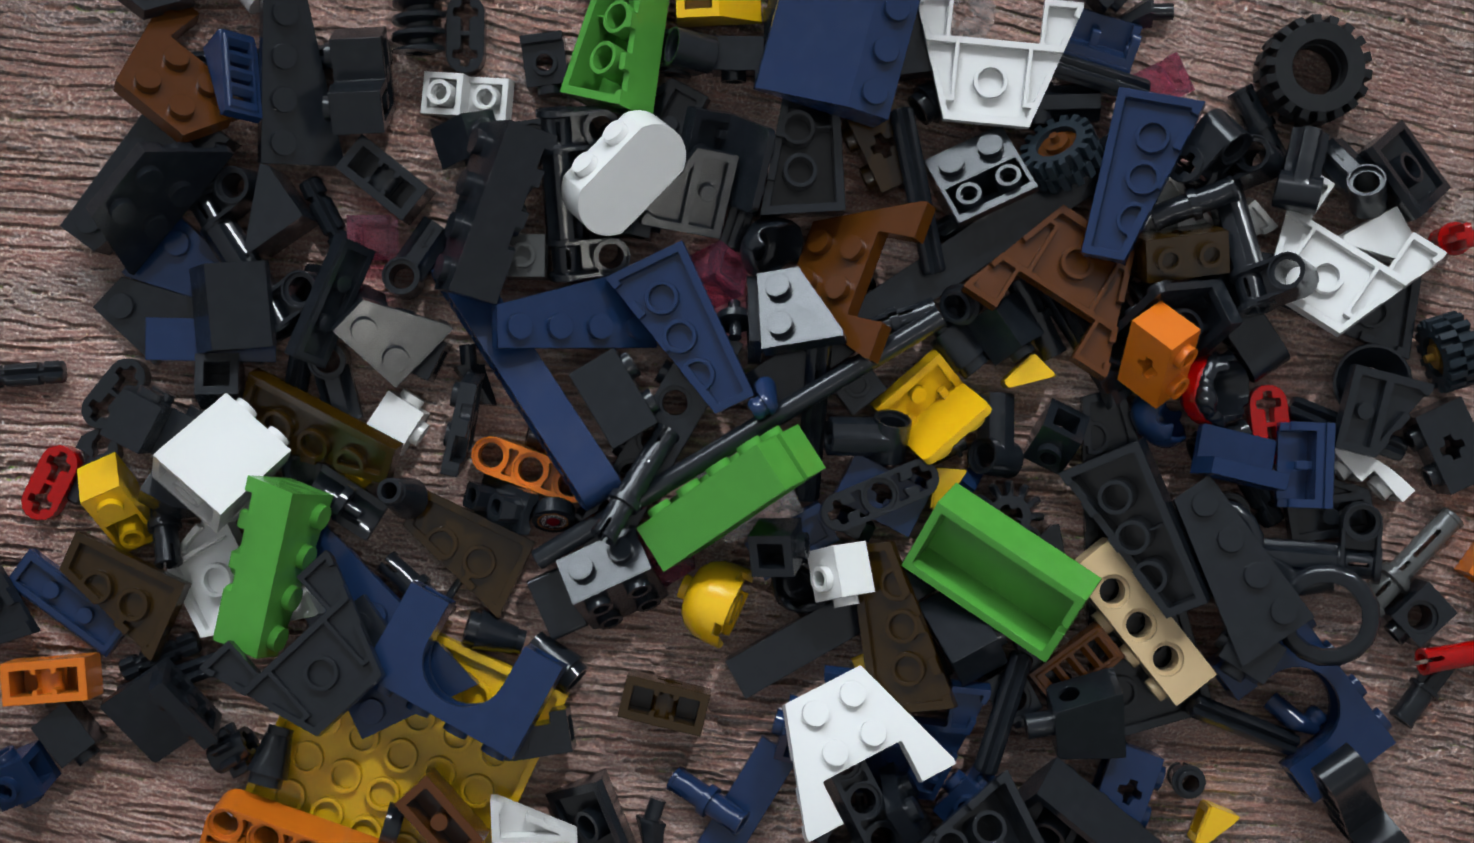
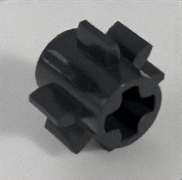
[206,722,260,779]

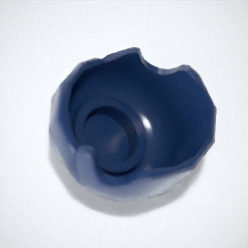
[1130,395,1186,448]

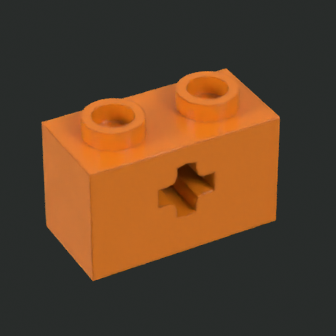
[1117,301,1201,409]
[0,652,104,707]

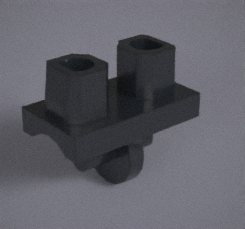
[717,276,763,364]
[311,464,388,541]
[463,474,539,536]

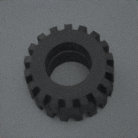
[1253,14,1373,127]

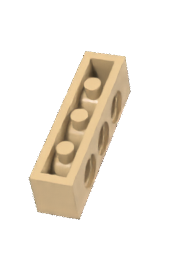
[1074,537,1217,706]

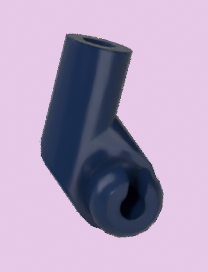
[1263,692,1328,735]

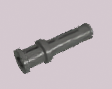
[1352,507,1464,619]

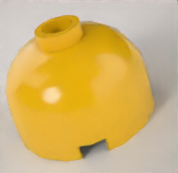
[677,561,754,648]

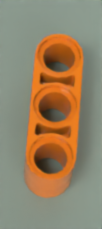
[471,436,578,503]

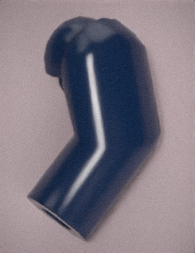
[747,376,778,420]

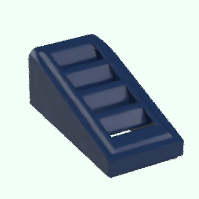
[203,29,263,124]

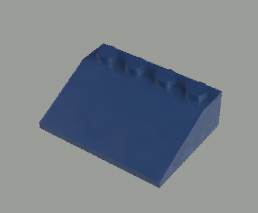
[753,0,920,128]

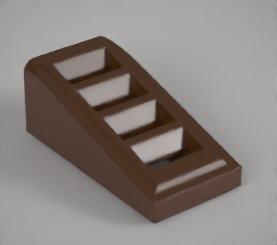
[1029,621,1125,696]

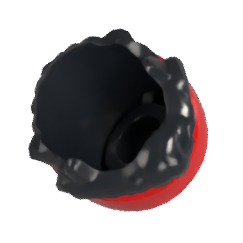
[1176,350,1249,428]

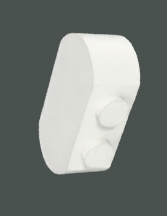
[561,110,686,236]

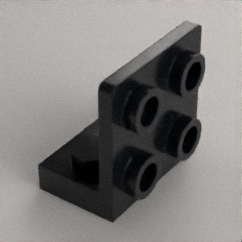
[100,657,222,762]

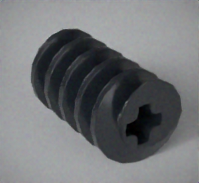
[391,0,447,56]

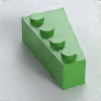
[560,0,669,115]

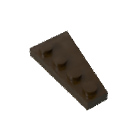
[242,367,404,483]
[857,541,958,713]

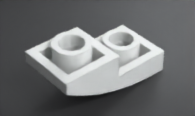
[420,71,515,121]
[1334,448,1415,502]

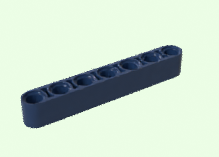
[431,269,621,512]

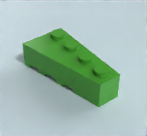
[213,475,334,659]

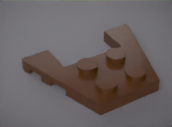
[113,7,243,142]
[796,201,936,364]
[960,204,1135,381]

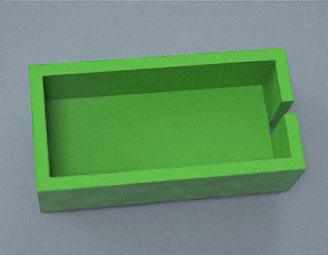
[636,424,826,572]
[901,482,1102,663]

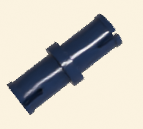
[666,766,750,836]

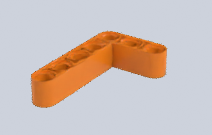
[199,788,379,843]

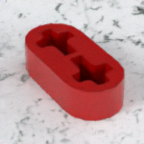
[1245,385,1290,464]
[21,445,84,521]

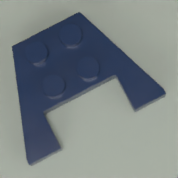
[824,665,991,801]

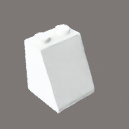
[152,393,291,533]

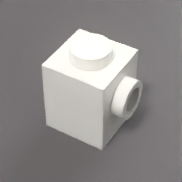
[367,388,430,456]
[807,541,875,608]

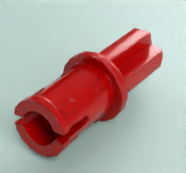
[1427,222,1474,256]

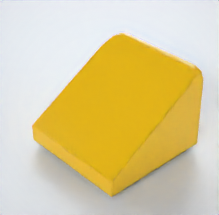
[1000,354,1056,388]
[927,467,967,510]
[1187,799,1240,843]

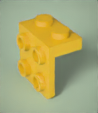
[870,348,992,465]

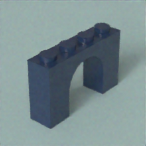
[372,581,568,761]
[1206,619,1396,803]

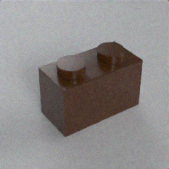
[394,767,490,843]

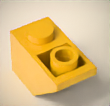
[676,0,762,28]
[77,452,153,552]

